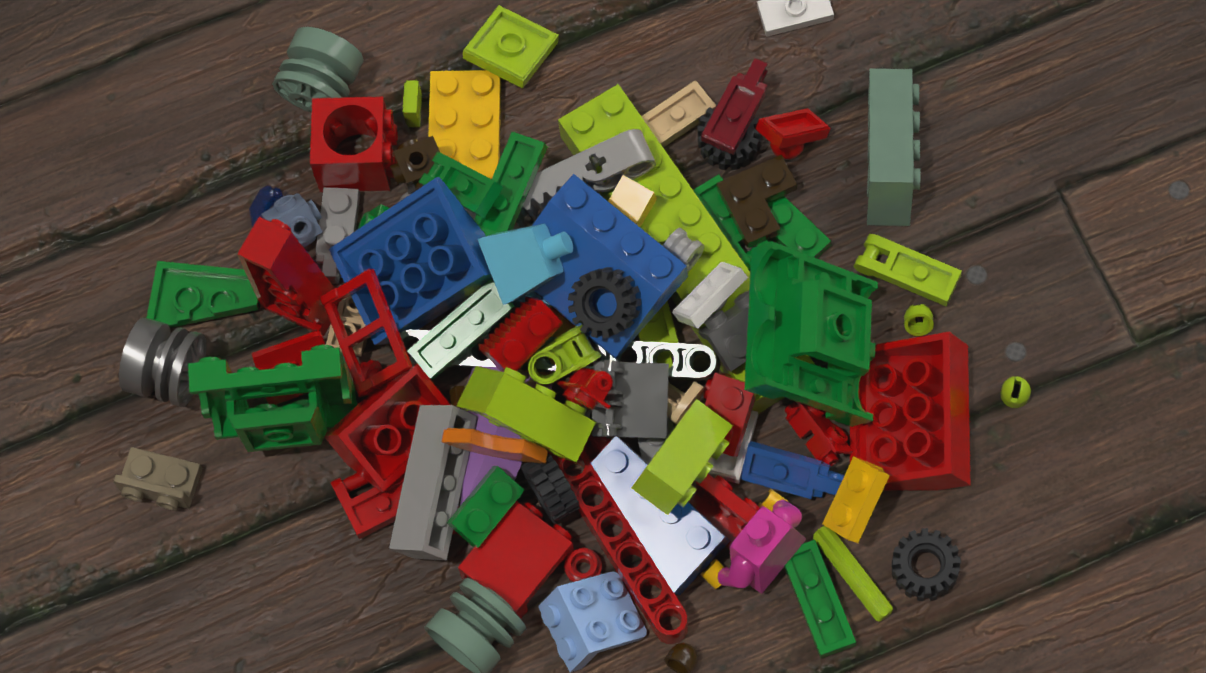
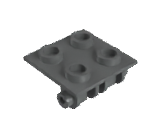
[592,360,669,438]

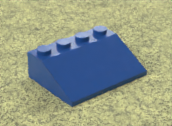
[532,174,688,359]
[329,177,493,345]

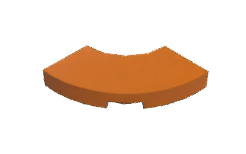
[441,428,548,463]

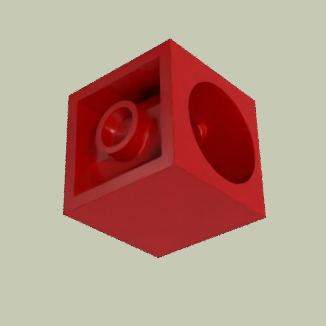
[310,96,398,192]

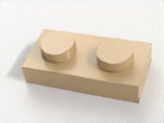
[641,80,716,148]

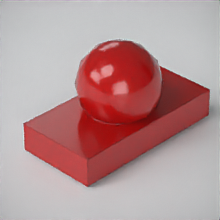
[755,108,831,160]

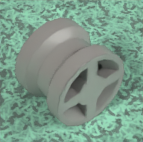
[663,228,704,272]

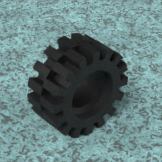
[697,102,761,171]
[568,267,641,338]
[521,453,580,524]
[891,528,961,601]

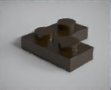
[717,155,797,248]

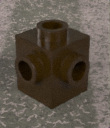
[390,136,440,194]

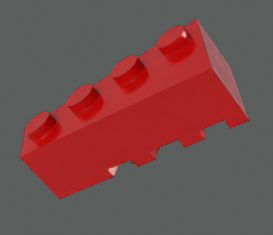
[237,217,339,336]

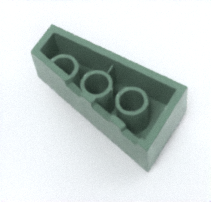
[867,68,920,226]

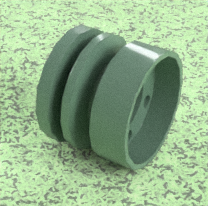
[272,27,364,113]
[424,578,526,673]

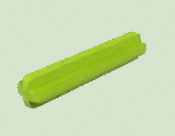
[813,526,893,622]

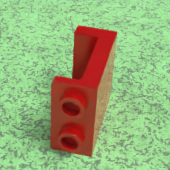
[458,501,574,619]

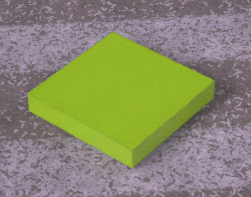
[463,5,559,88]

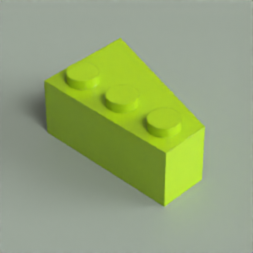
[456,366,596,463]
[631,399,733,515]

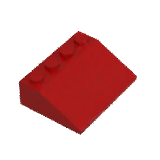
[850,332,971,490]

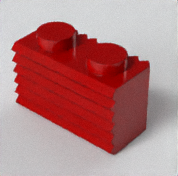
[479,297,563,372]

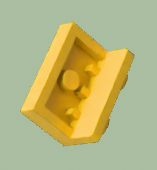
[822,456,890,543]

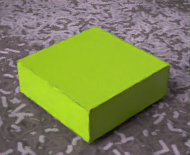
[403,80,422,127]

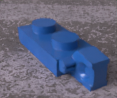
[740,441,844,499]

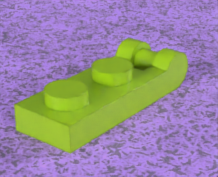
[854,234,962,307]

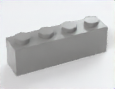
[389,405,477,560]

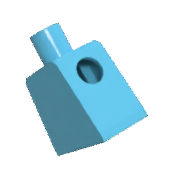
[478,224,573,305]

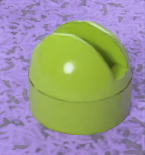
[904,304,934,336]
[1000,376,1031,408]

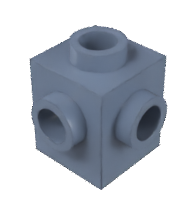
[261,193,323,247]

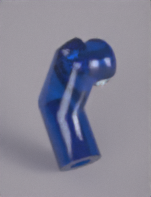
[249,185,283,228]

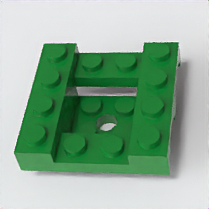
[744,241,878,427]
[188,345,359,452]

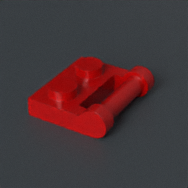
[330,473,405,539]

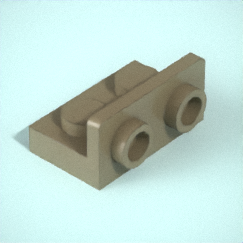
[113,447,203,511]

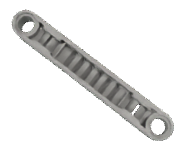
[465,129,656,228]

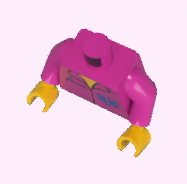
[700,489,806,594]

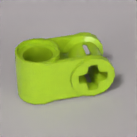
[528,324,602,384]

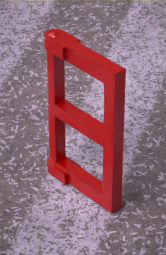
[320,269,413,397]

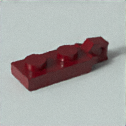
[701,58,768,155]

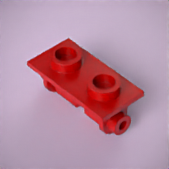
[556,368,613,410]
[784,401,854,467]

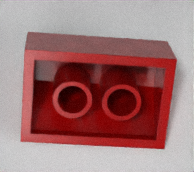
[324,363,450,492]

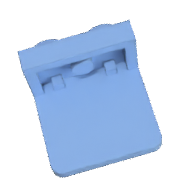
[538,571,647,672]

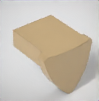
[667,381,704,424]

